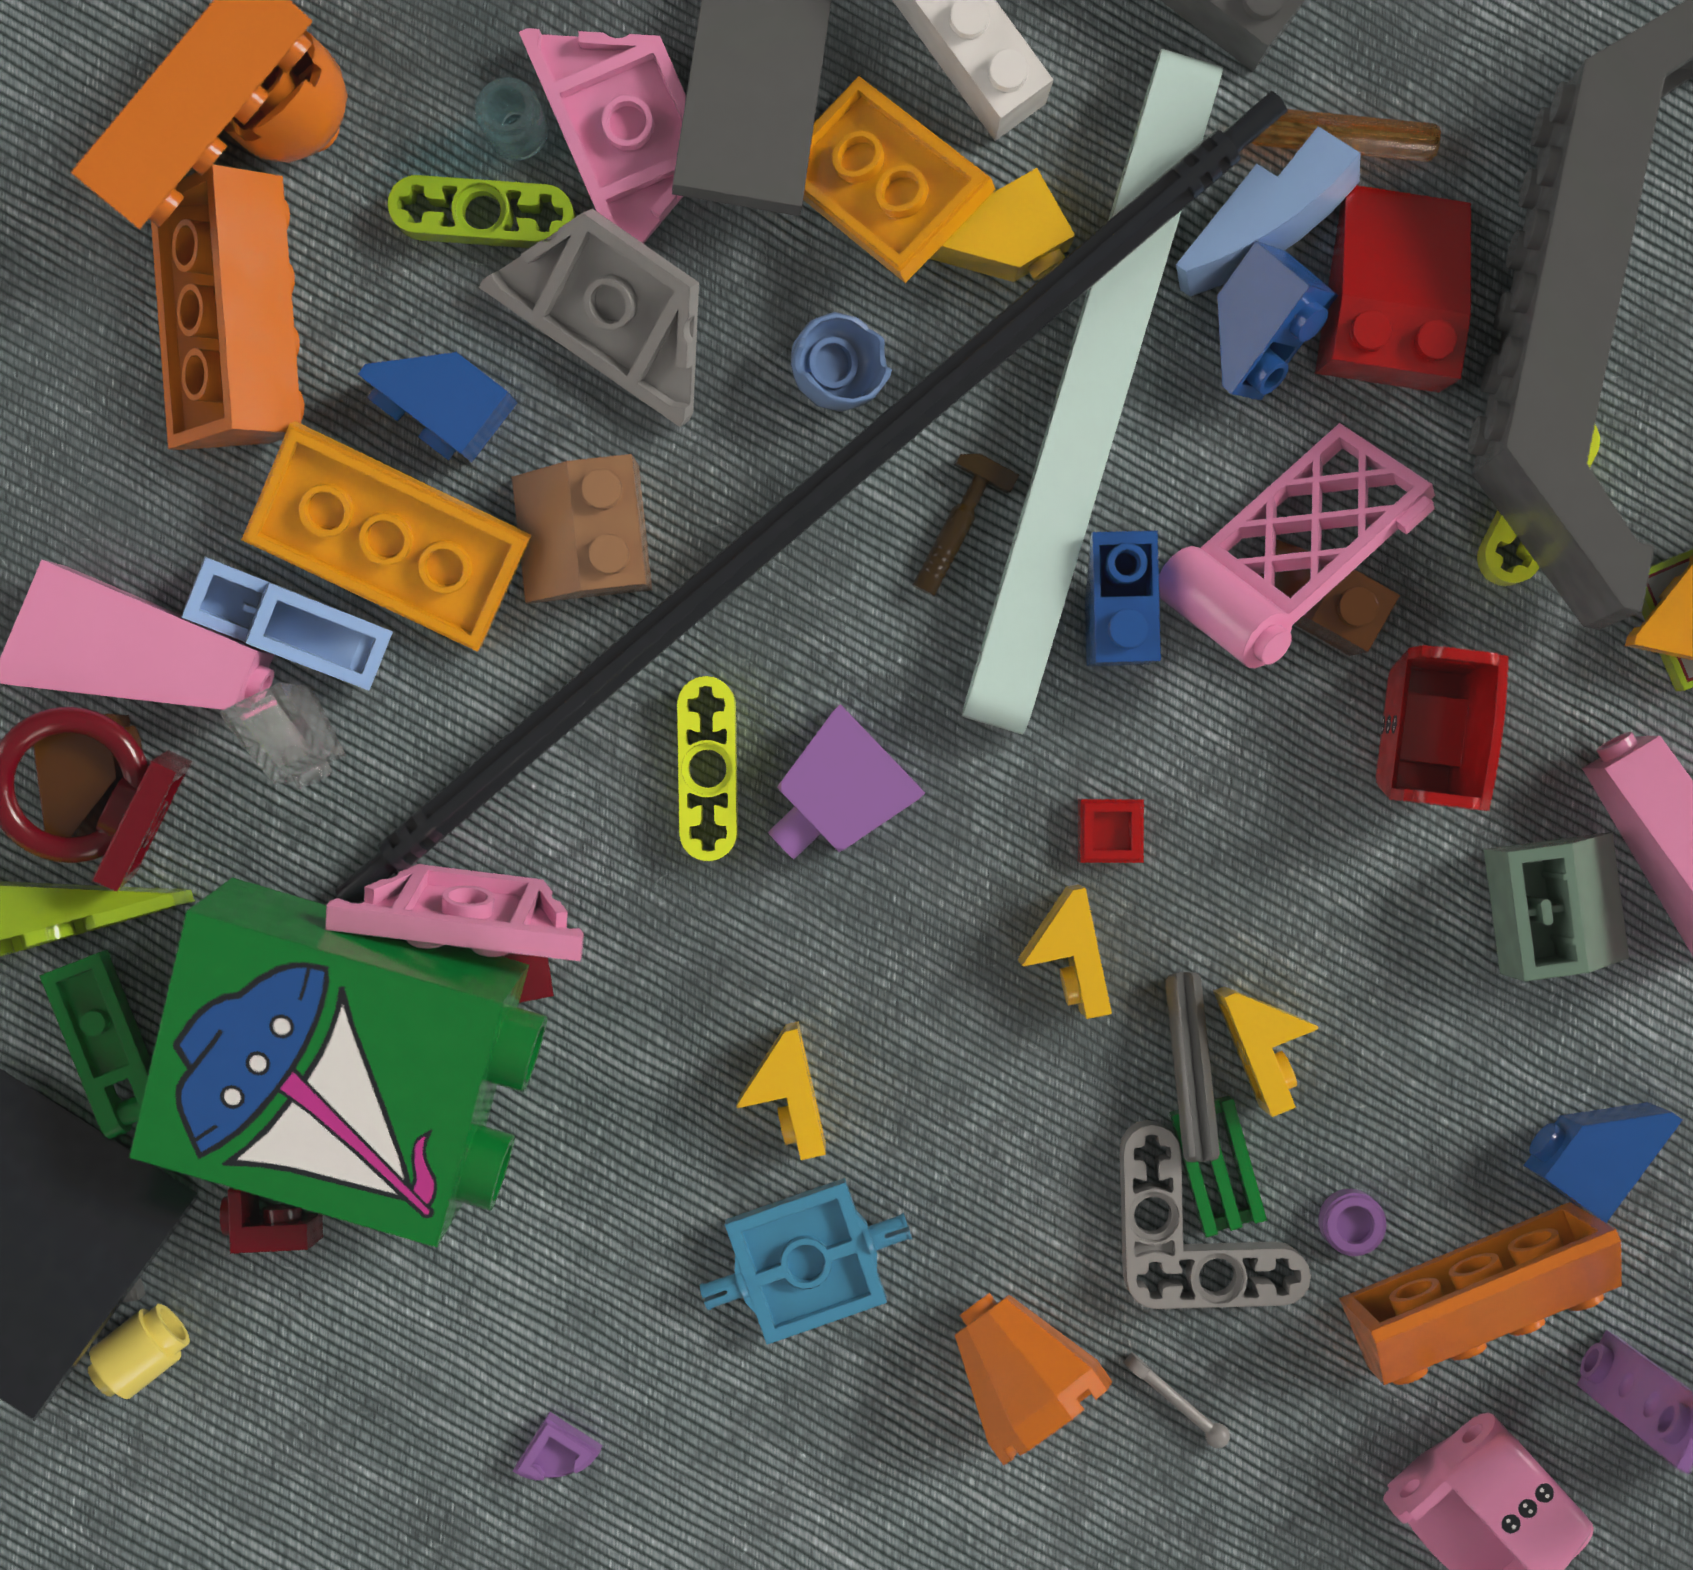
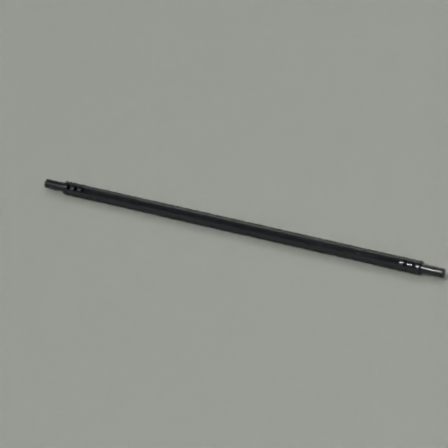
[335,91,1287,904]

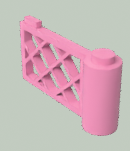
[1159,423,1435,668]

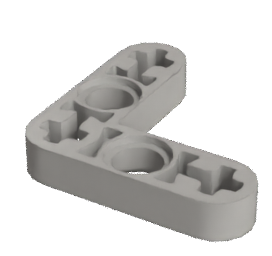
[1120,1120,1311,1309]

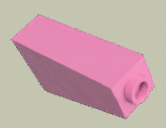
[0,560,274,713]
[1582,732,1693,956]

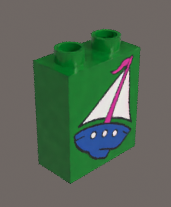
[129,877,547,1248]

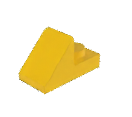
[1018,884,1112,1019]
[1213,986,1319,1117]
[736,1021,826,1160]

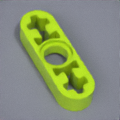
[388,175,576,248]

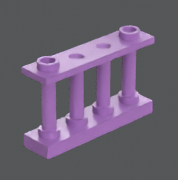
[1577,1330,1693,1474]

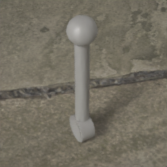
[1123,1352,1230,1448]

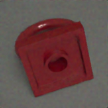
[0,707,192,892]

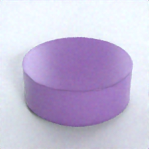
[1318,1189,1386,1256]

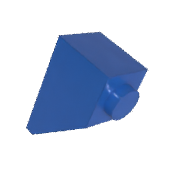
[1523,1102,1682,1223]

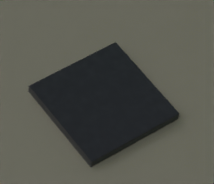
[0,1068,198,1421]

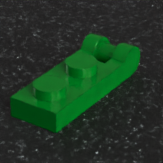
[39,950,152,1139]

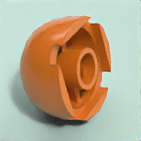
[224,30,348,163]

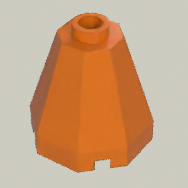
[955,1293,1112,1465]

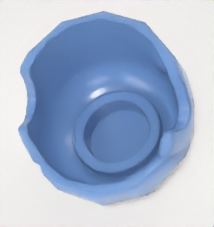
[791,312,892,412]

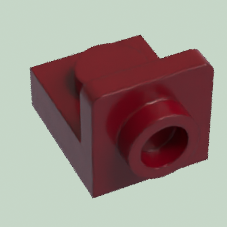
[219,1187,323,1254]

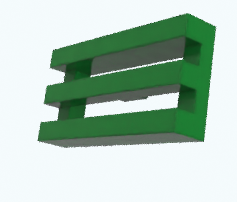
[1169,1095,1267,1238]

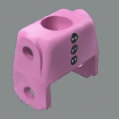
[1383,1412,1594,1570]

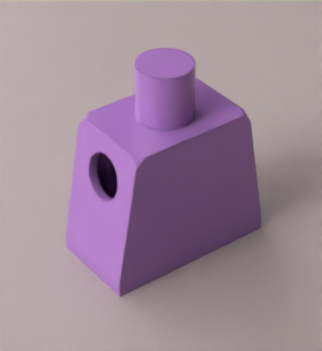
[768,704,925,859]

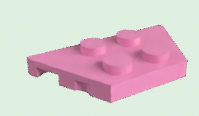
[519,28,686,244]
[326,864,584,961]

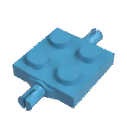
[700,1178,913,1345]

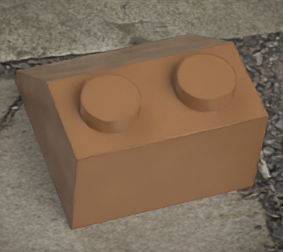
[512,454,652,604]

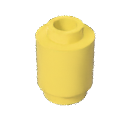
[88,1304,190,1399]

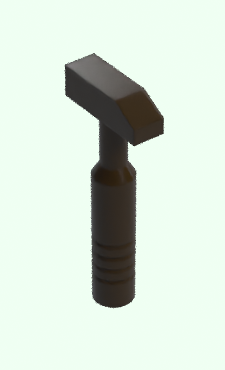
[912,453,1019,597]

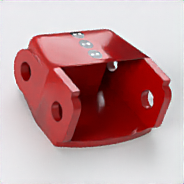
[1376,645,1508,811]

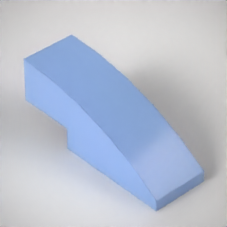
[1176,126,1361,297]
[181,556,393,691]

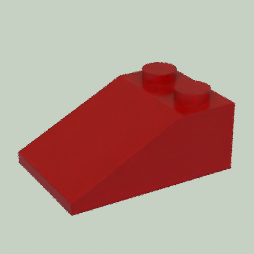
[1315,185,1471,393]

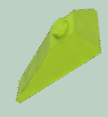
[0,881,195,957]

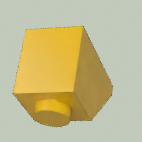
[930,168,1075,282]

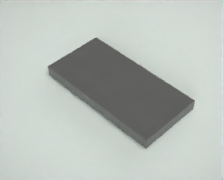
[672,0,832,216]

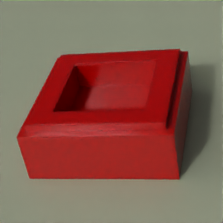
[1078,799,1144,863]

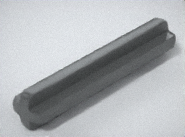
[1165,972,1220,1163]

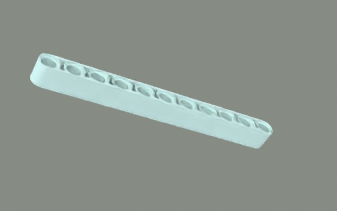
[962,48,1223,735]

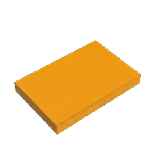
[803,76,996,284]

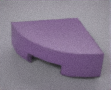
[512,1412,602,1480]

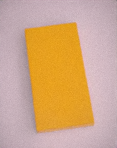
[241,421,532,652]

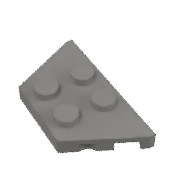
[479,209,699,427]

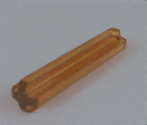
[1251,109,1441,162]

